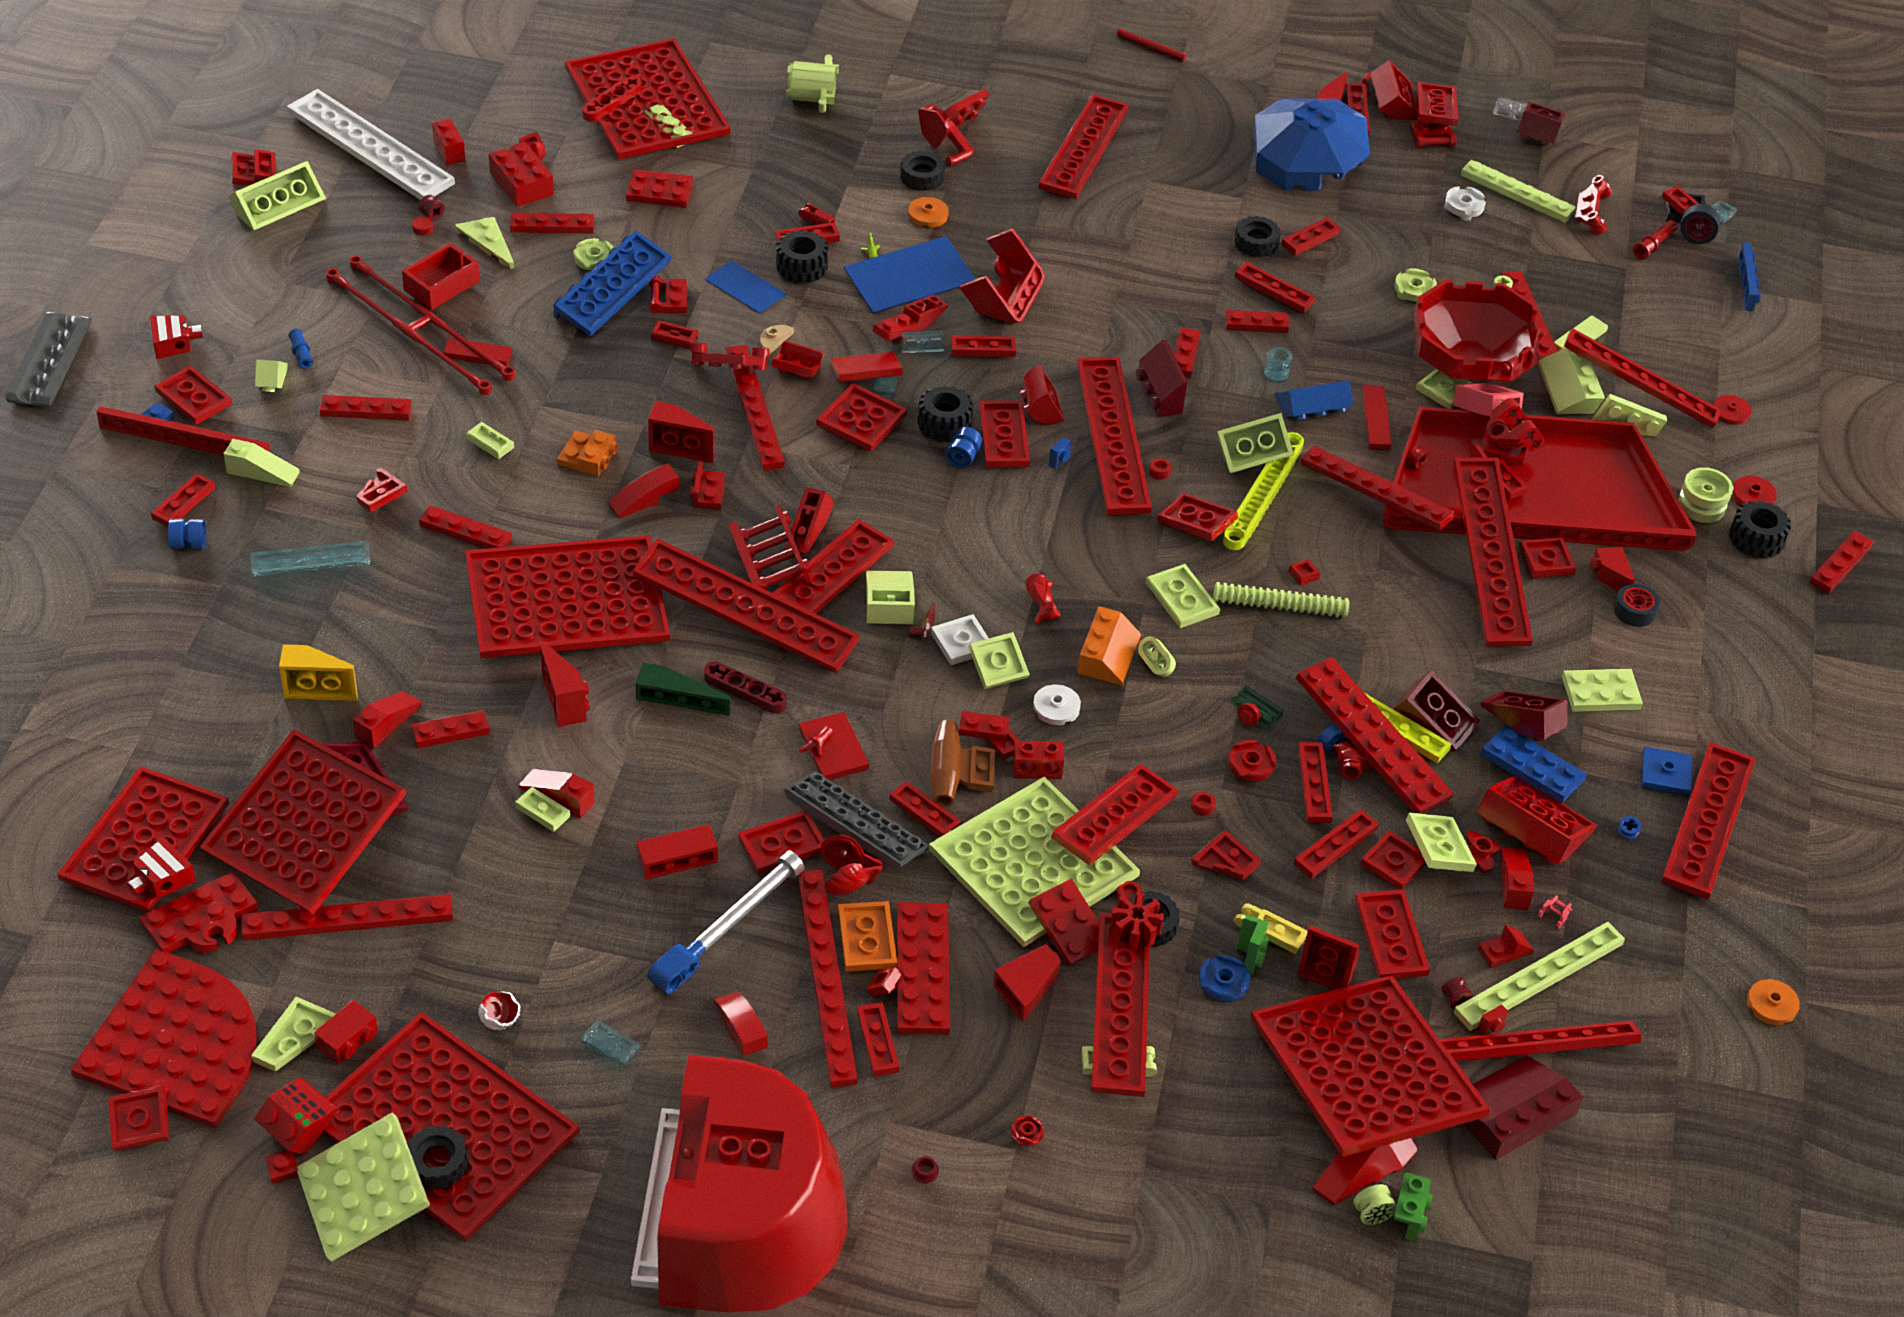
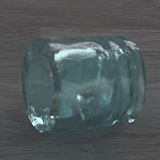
[1264,347,1293,383]

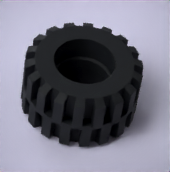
[776,230,829,283]
[918,385,973,442]
[1729,500,1791,558]

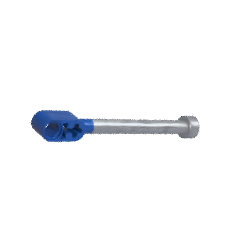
[647,851,804,994]

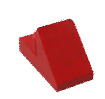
[1477,925,1534,968]

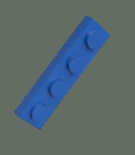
[1738,242,1761,311]

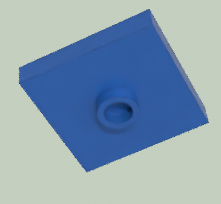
[1641,747,1692,796]

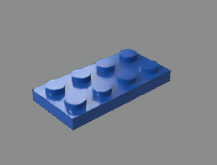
[1480,726,1587,804]

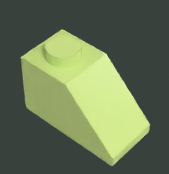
[255,359,288,392]

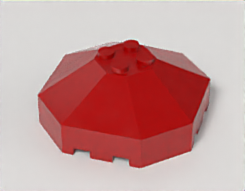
[1413,280,1540,382]

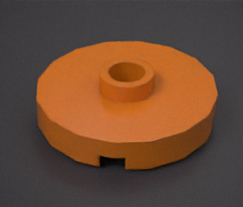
[908,197,949,228]
[1747,979,1800,1026]

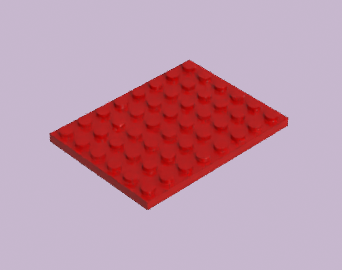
[565,38,731,160]
[465,535,670,658]
[1251,975,1490,1157]
[322,1011,580,1242]

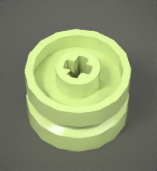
[1678,468,1733,523]

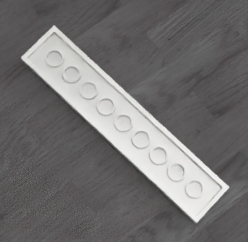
[287,89,455,200]

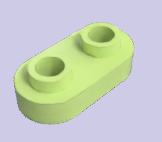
[1138,636,1176,677]

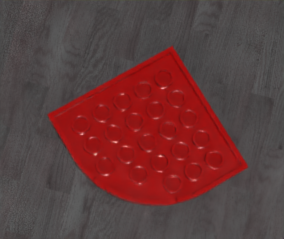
[70,949,258,1128]

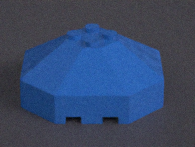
[1253,98,1370,191]

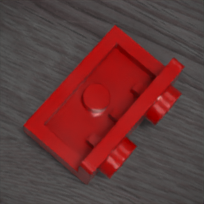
[771,341,823,379]

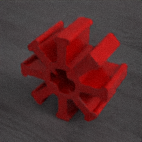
[1110,892,1164,949]

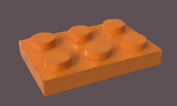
[838,901,897,972]

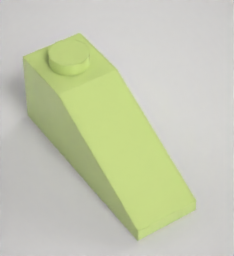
[224,439,299,487]

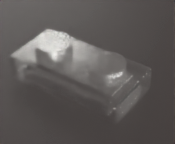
[1493,97,1527,121]

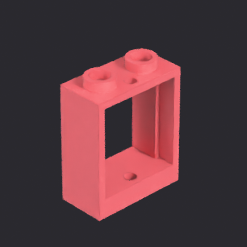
[1453,382,1524,417]

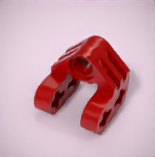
[1488,398,1545,452]

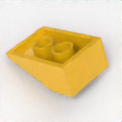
[279,645,358,701]

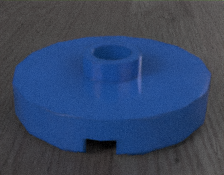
[1199,955,1251,1002]

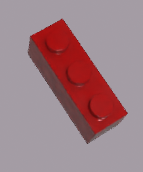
[636,824,718,880]

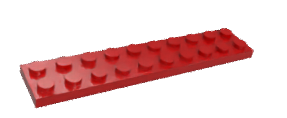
[1077,357,1152,515]
[1453,458,1533,647]
[633,538,860,674]

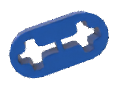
[1317,724,1349,751]

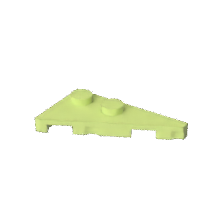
[455,217,514,269]

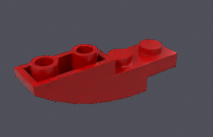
[873,295,948,343]

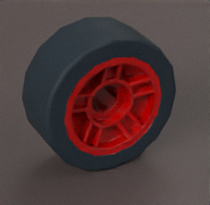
[1614,584,1660,627]

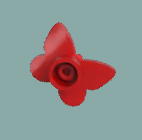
[1467,830,1500,873]

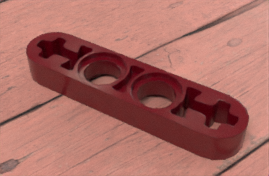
[704,661,787,713]

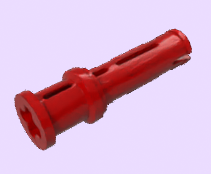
[1633,220,1677,260]

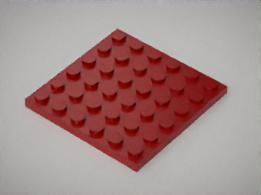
[200,729,407,915]

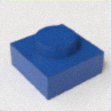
[141,402,174,421]
[1049,437,1071,468]

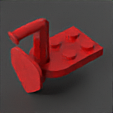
[918,89,990,167]

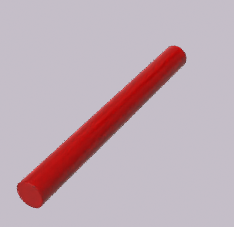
[1116,28,1187,61]

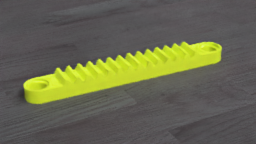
[1223,432,1304,550]

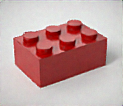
[488,142,554,207]
[402,242,480,310]

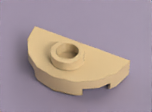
[760,325,794,355]

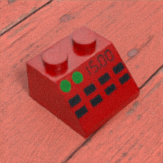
[253,1077,338,1154]

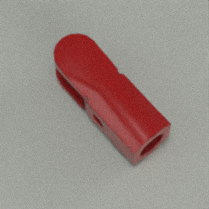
[798,203,836,225]

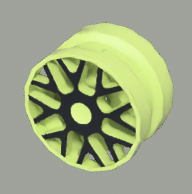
[1353,1185,1397,1225]

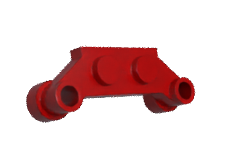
[1575,175,1612,236]
[690,342,770,370]

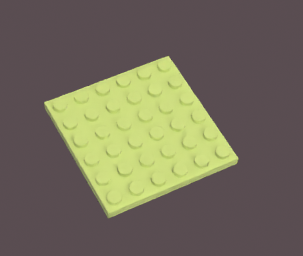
[929,777,1140,947]

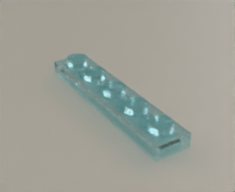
[250,541,371,576]

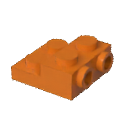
[557,430,618,477]

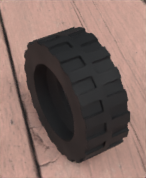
[900,150,945,191]
[1234,216,1281,257]
[1128,891,1180,947]
[407,1125,468,1190]

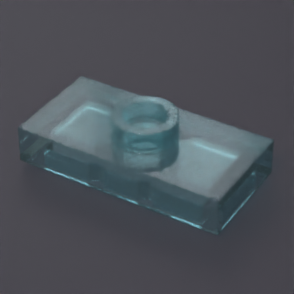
[901,331,945,353]
[581,1019,640,1067]

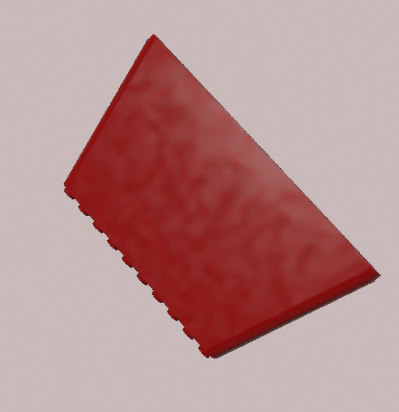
[1383,407,1696,551]

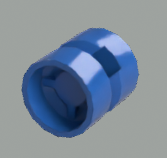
[945,427,982,468]
[168,519,206,549]

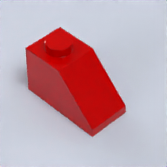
[1590,547,1635,591]

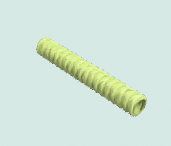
[1213,582,1349,618]

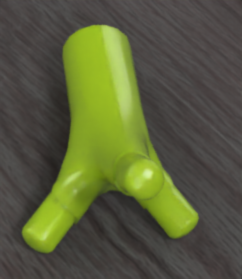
[861,233,880,259]

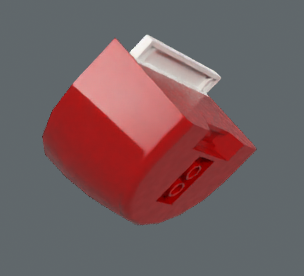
[631,1055,848,1313]

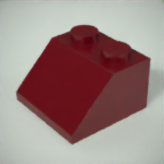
[1517,101,1565,145]

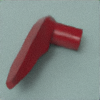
[910,603,935,638]

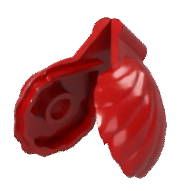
[820,835,883,896]

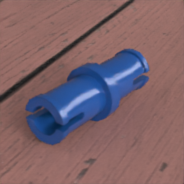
[288,329,313,369]

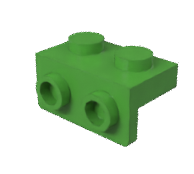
[1237,915,1269,976]
[1394,1172,1433,1242]

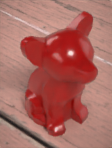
[1025,573,1060,625]

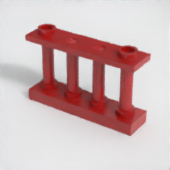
[728,504,812,590]

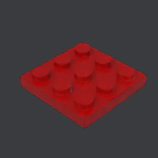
[816,383,907,452]

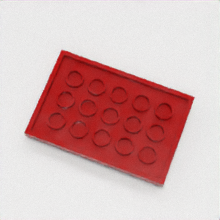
[57,766,229,913]

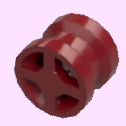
[418,195,445,221]
[1441,977,1473,1009]

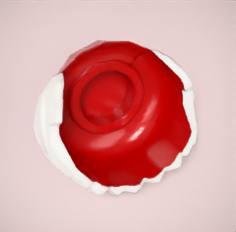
[479,992,520,1030]

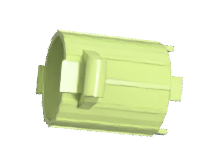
[786,55,839,113]

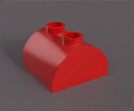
[1020,364,1064,425]

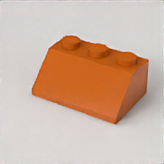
[1077,606,1141,686]

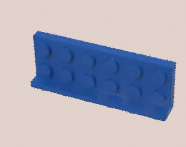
[553,230,672,337]

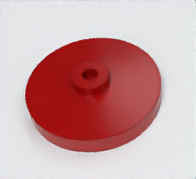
[1713,395,1752,425]

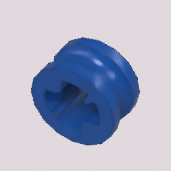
[1618,816,1641,840]

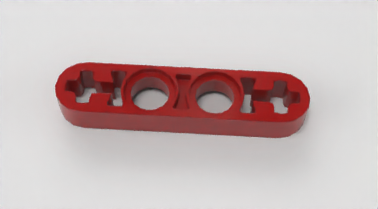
[582,77,641,122]

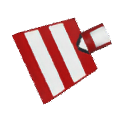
[150,315,203,359]
[127,837,196,898]

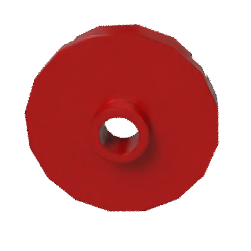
[1732,475,1777,506]
[1227,740,1276,782]

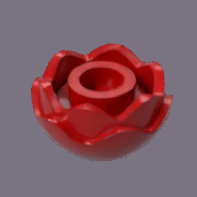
[1011,1115,1045,1147]

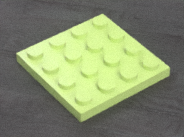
[297,1113,430,1262]

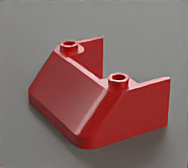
[959,228,1045,324]

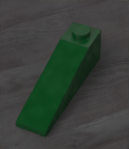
[635,663,731,716]

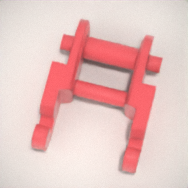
[1537,895,1572,929]

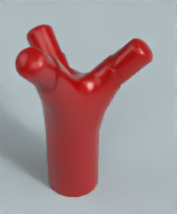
[1359,72,1372,96]
[799,726,833,757]

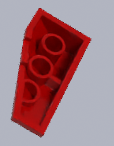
[1312,1138,1418,1205]

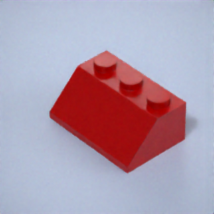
[1371,60,1418,120]

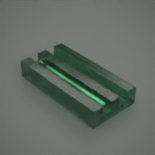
[1231,685,1284,728]

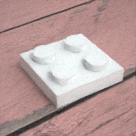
[931,614,989,665]

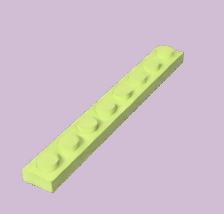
[1454,922,1625,1031]

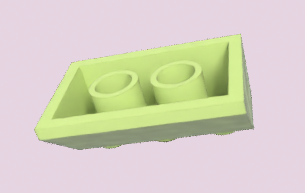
[1538,348,1605,414]
[1217,413,1294,473]

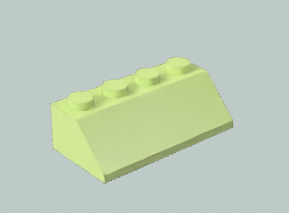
[228,161,326,231]

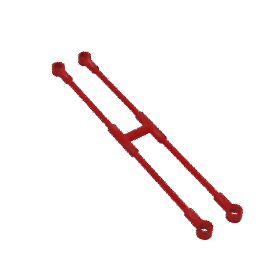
[326,255,515,395]

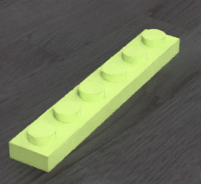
[1461,160,1576,223]

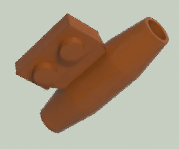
[930,720,995,807]

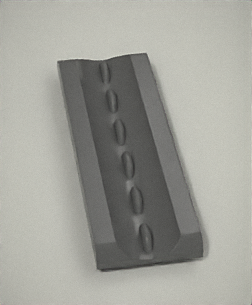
[6,312,92,408]
[784,771,929,869]

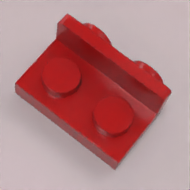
[690,461,725,510]

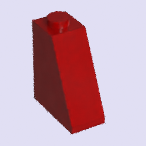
[993,944,1061,1021]

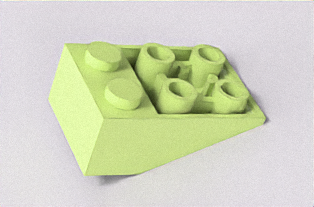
[866,571,915,624]

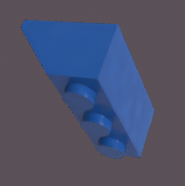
[1274,380,1354,420]

